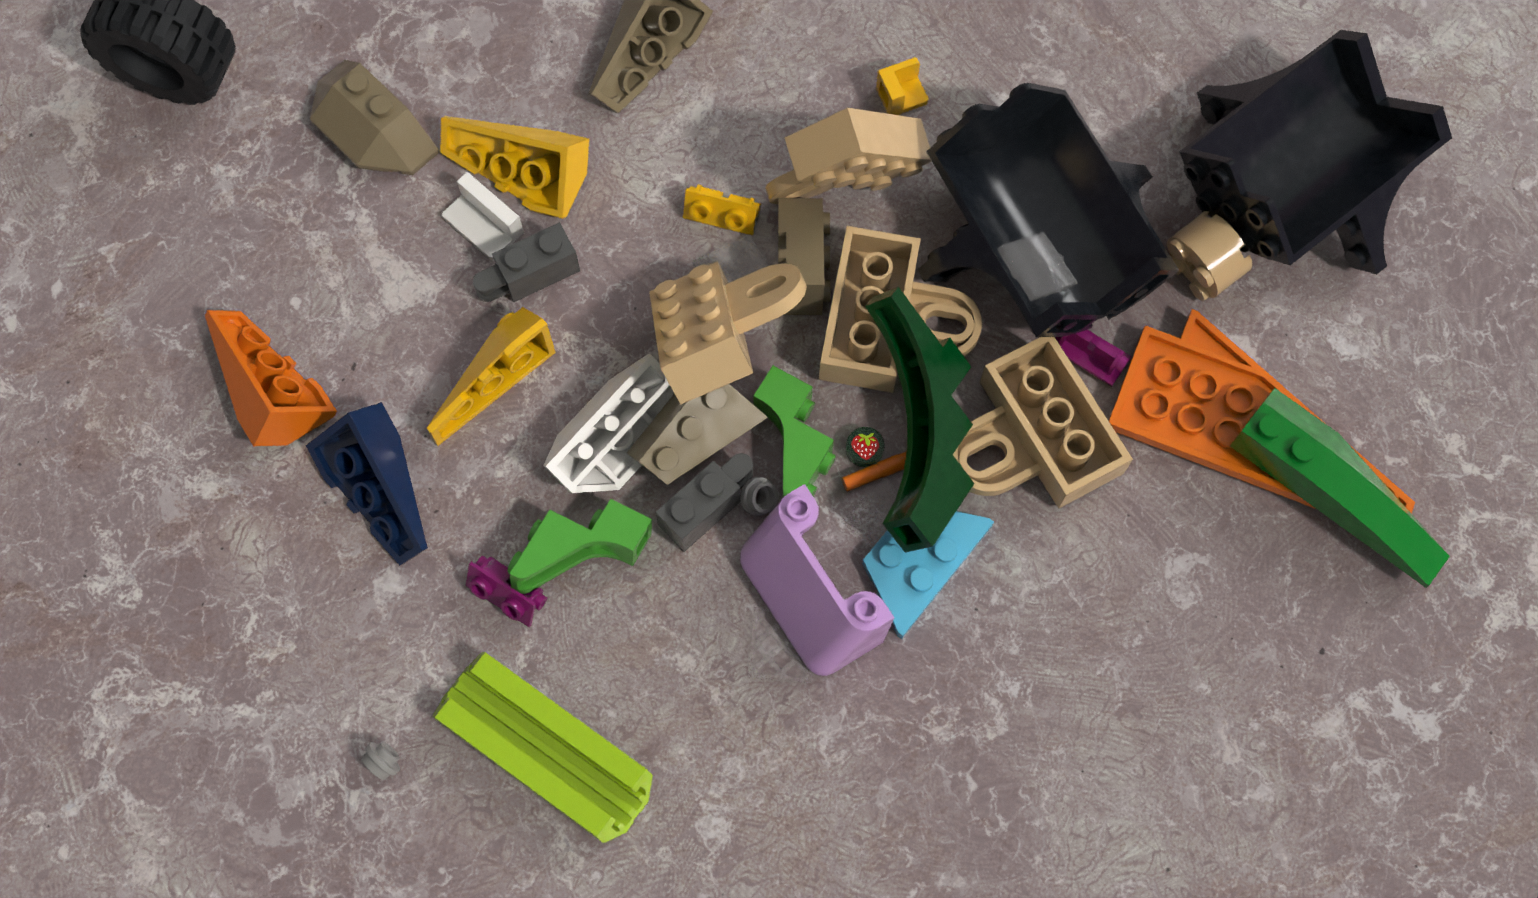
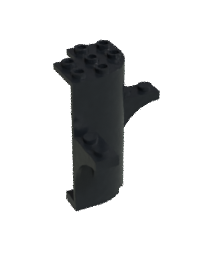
[1179,30,1452,275]
[917,83,1179,337]

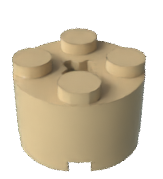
[1167,211,1252,301]

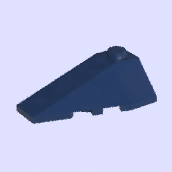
[305,402,428,566]

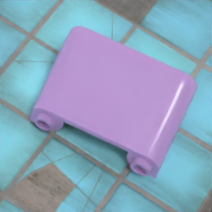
[740,484,894,676]

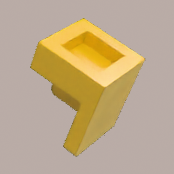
[876,57,928,115]

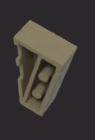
[778,198,831,315]
[627,384,768,485]

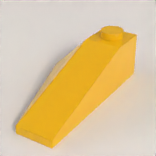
[440,116,589,219]

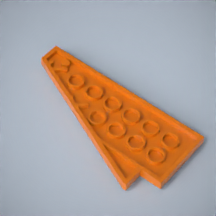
[1108,309,1415,514]

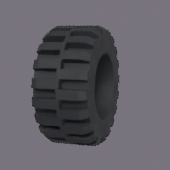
[80,0,236,105]

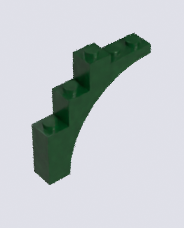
[865,287,975,553]

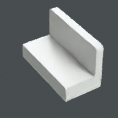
[442,172,524,261]

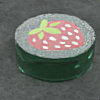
[846,427,885,467]

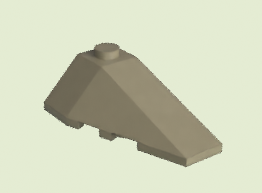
[589,0,713,113]

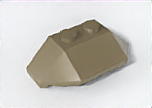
[310,60,440,175]

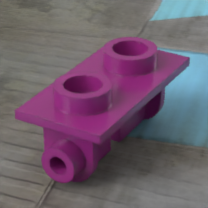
[1055,329,1132,387]
[465,556,547,627]

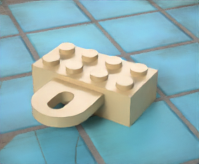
[765,108,932,204]
[819,226,982,393]
[649,261,807,405]
[953,337,1133,509]

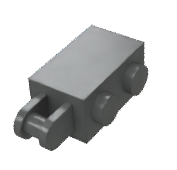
[473,222,580,302]
[656,453,753,552]

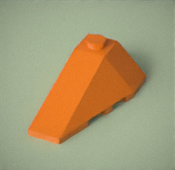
[205,310,337,446]

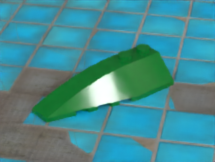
[1230,388,1450,588]

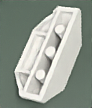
[543,354,673,493]

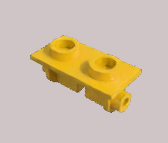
[683,184,761,236]

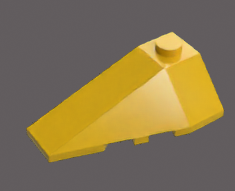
[427,307,556,446]

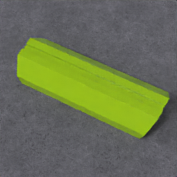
[432,652,653,843]

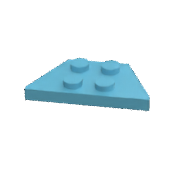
[862,511,994,639]

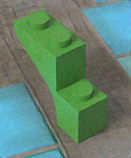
[753,365,836,498]
[508,499,652,594]

